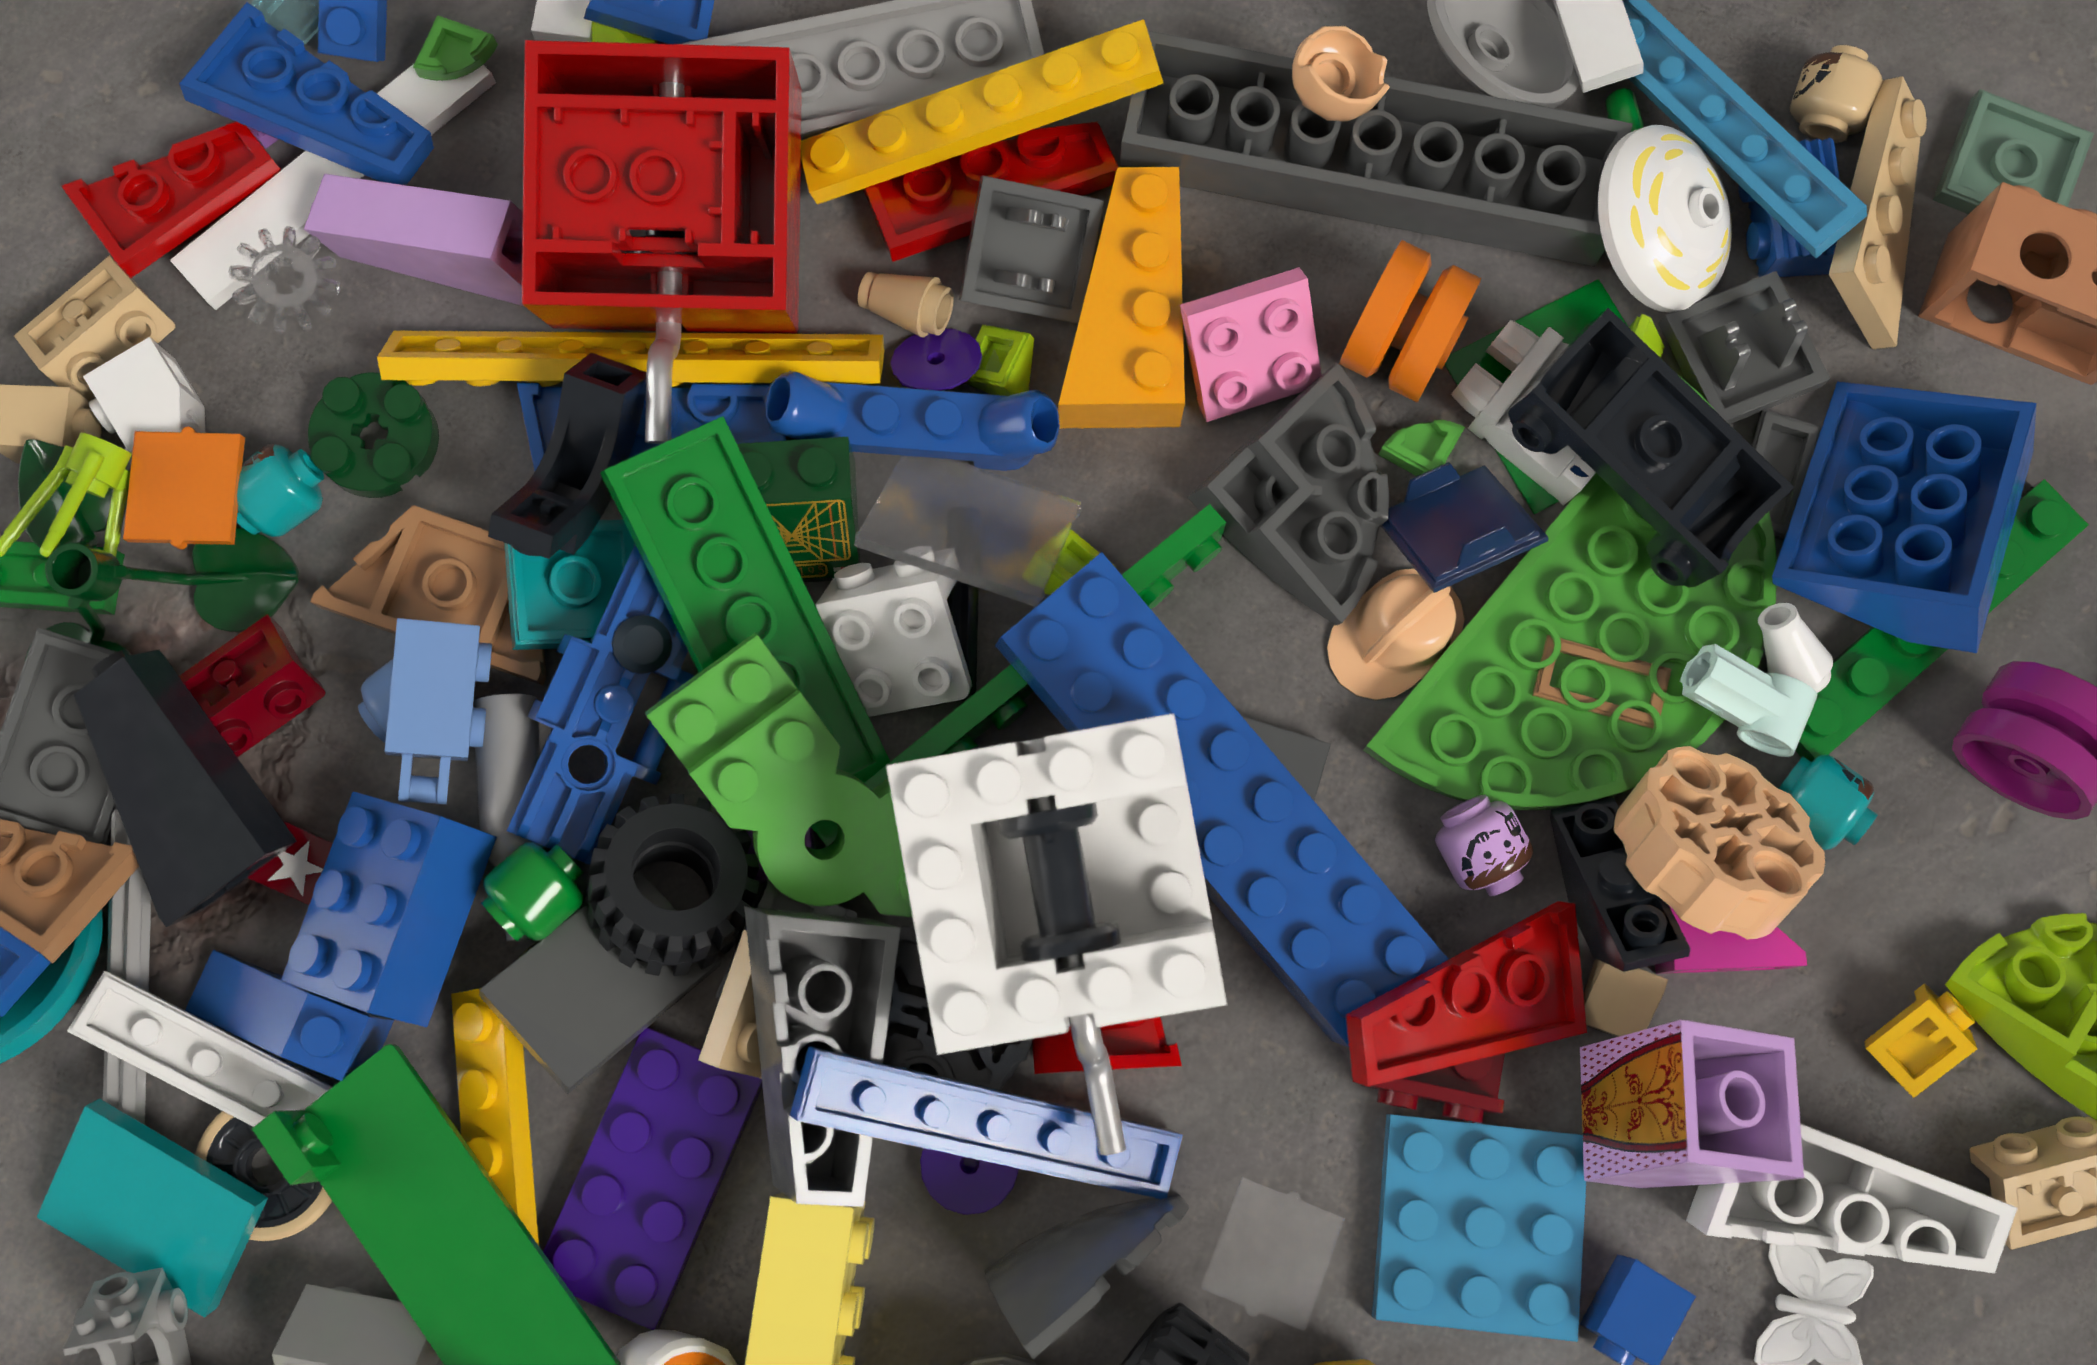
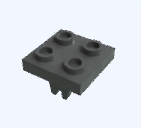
[958,176,1104,323]
[1658,271,1831,424]

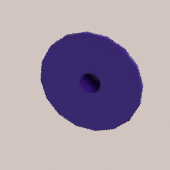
[891,328,982,391]
[920,1148,1019,1215]

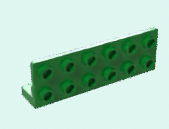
[252,1044,621,1365]

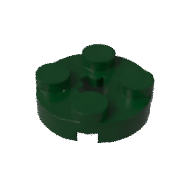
[308,372,439,498]

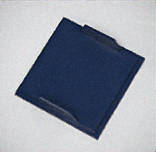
[1381,462,1548,593]

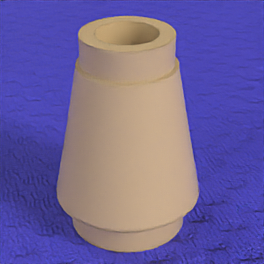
[858,272,954,338]

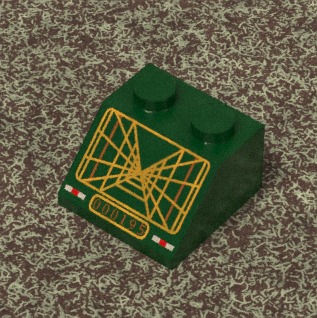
[737,437,860,582]

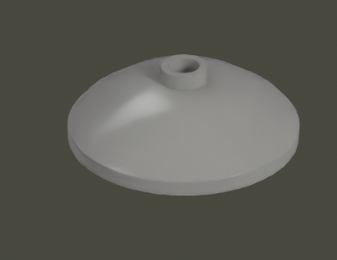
[1427,0,1580,108]

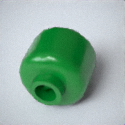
[481,842,584,941]

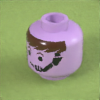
[1435,795,1533,896]

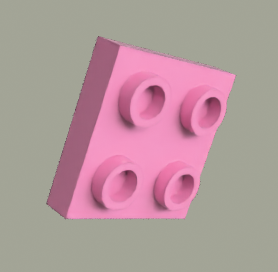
[1180,267,1321,422]

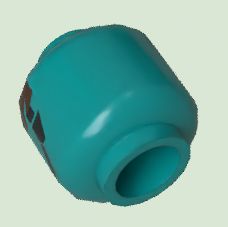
[237,444,324,537]
[1778,754,1878,850]

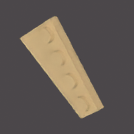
[1829,76,1926,349]

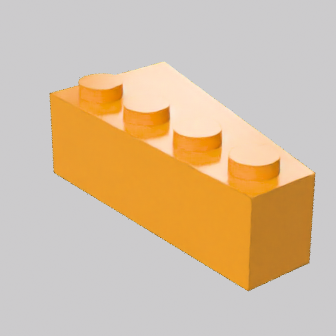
[1058,167,1185,428]

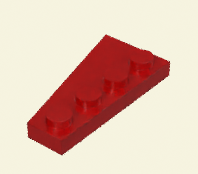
[863,121,1118,262]

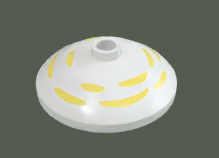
[1598,125,1732,312]

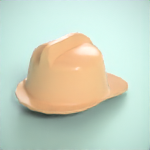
[1327,568,1465,700]

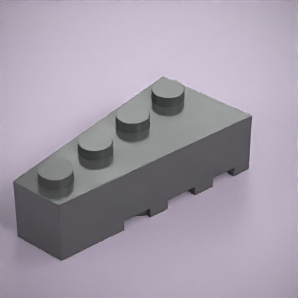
[744,906,901,1207]

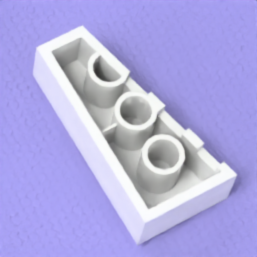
[1686,1123,2018,1273]

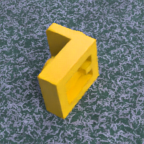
[1864,983,1977,1098]

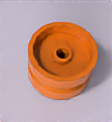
[1339,240,1482,403]

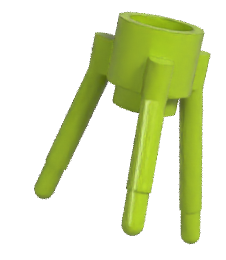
[0,432,132,557]

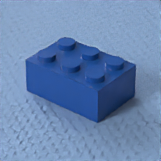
[281,791,497,1027]

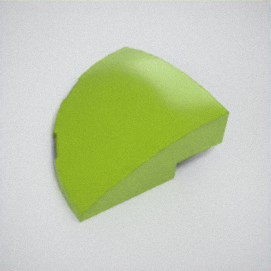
[1945,913,2097,1121]

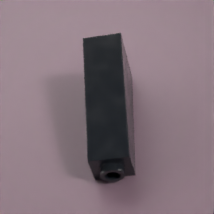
[74,649,297,927]

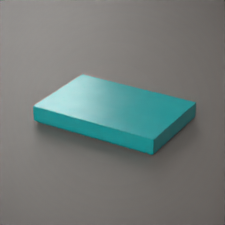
[37,1098,268,1318]

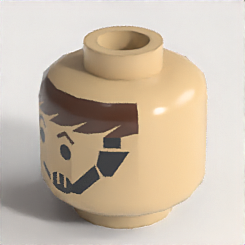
[1790,45,1883,143]

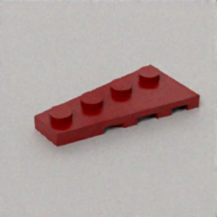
[1346,901,1587,1087]

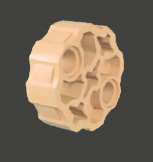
[1614,746,1825,940]

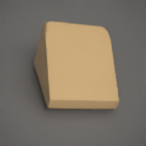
[1584,959,1668,1037]

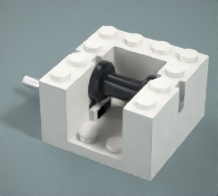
[886,714,1227,1155]

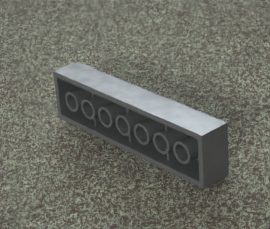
[1120,31,1633,267]

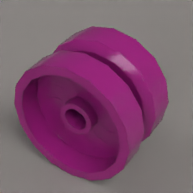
[1952,661,2097,820]

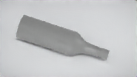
[473,694,546,942]

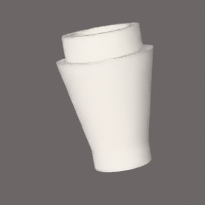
[1758,603,1833,693]

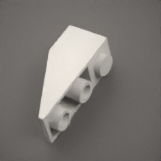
[83,337,205,471]

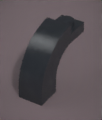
[488,352,646,559]

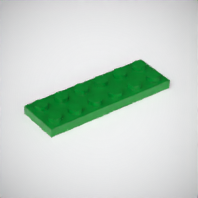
[600,416,890,783]

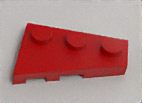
[61,121,281,278]

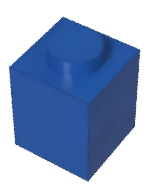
[1579,1254,1696,1365]

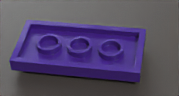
[543,1027,763,1330]

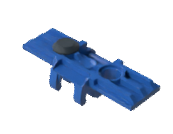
[506,544,694,865]

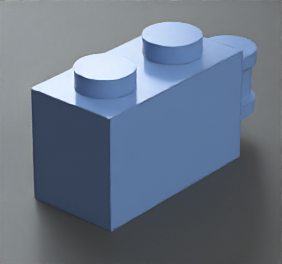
[385,618,492,805]

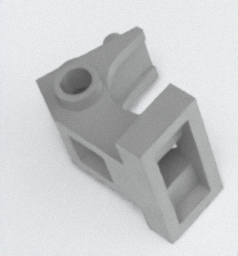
[63,1268,192,1365]

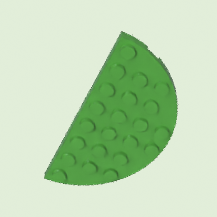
[1363,377,1777,810]

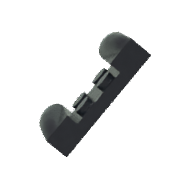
[1508,308,1794,588]

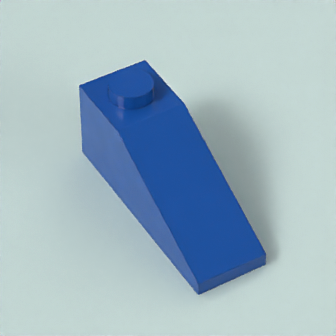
[185,949,394,1081]

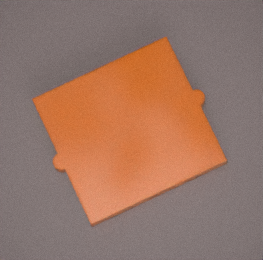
[123,426,245,550]

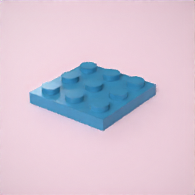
[1372,1114,1586,1342]

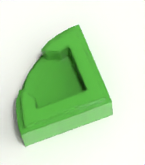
[413,15,498,81]
[1378,420,1465,476]

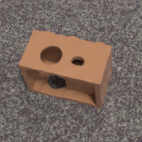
[1918,182,2097,385]

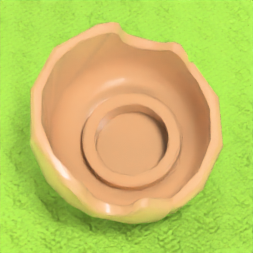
[1292,26,1390,122]

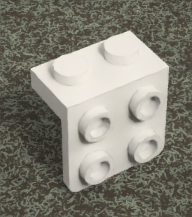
[815,551,972,717]

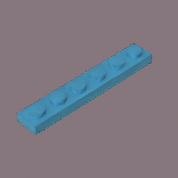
[1622,0,1867,258]

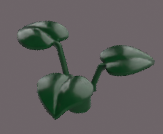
[18,439,299,664]

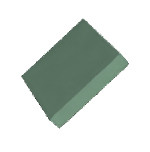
[1933,89,2094,214]

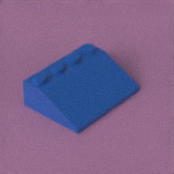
[1772,381,2037,653]

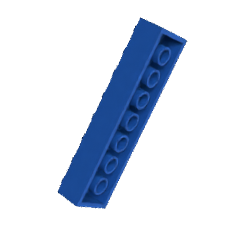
[995,552,1448,1047]

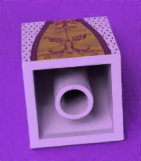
[1580,1020,1804,1188]

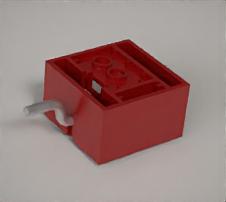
[522,40,802,444]

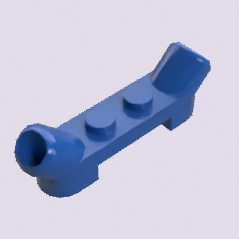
[765,371,1060,471]

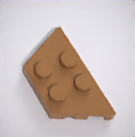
[310,505,547,686]

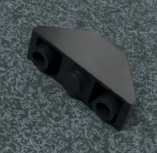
[1550,795,1691,972]

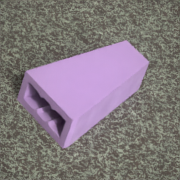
[304,174,525,307]

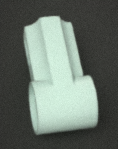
[1679,644,1818,757]

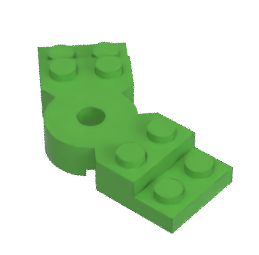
[645,633,913,918]

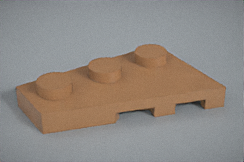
[0,819,139,963]

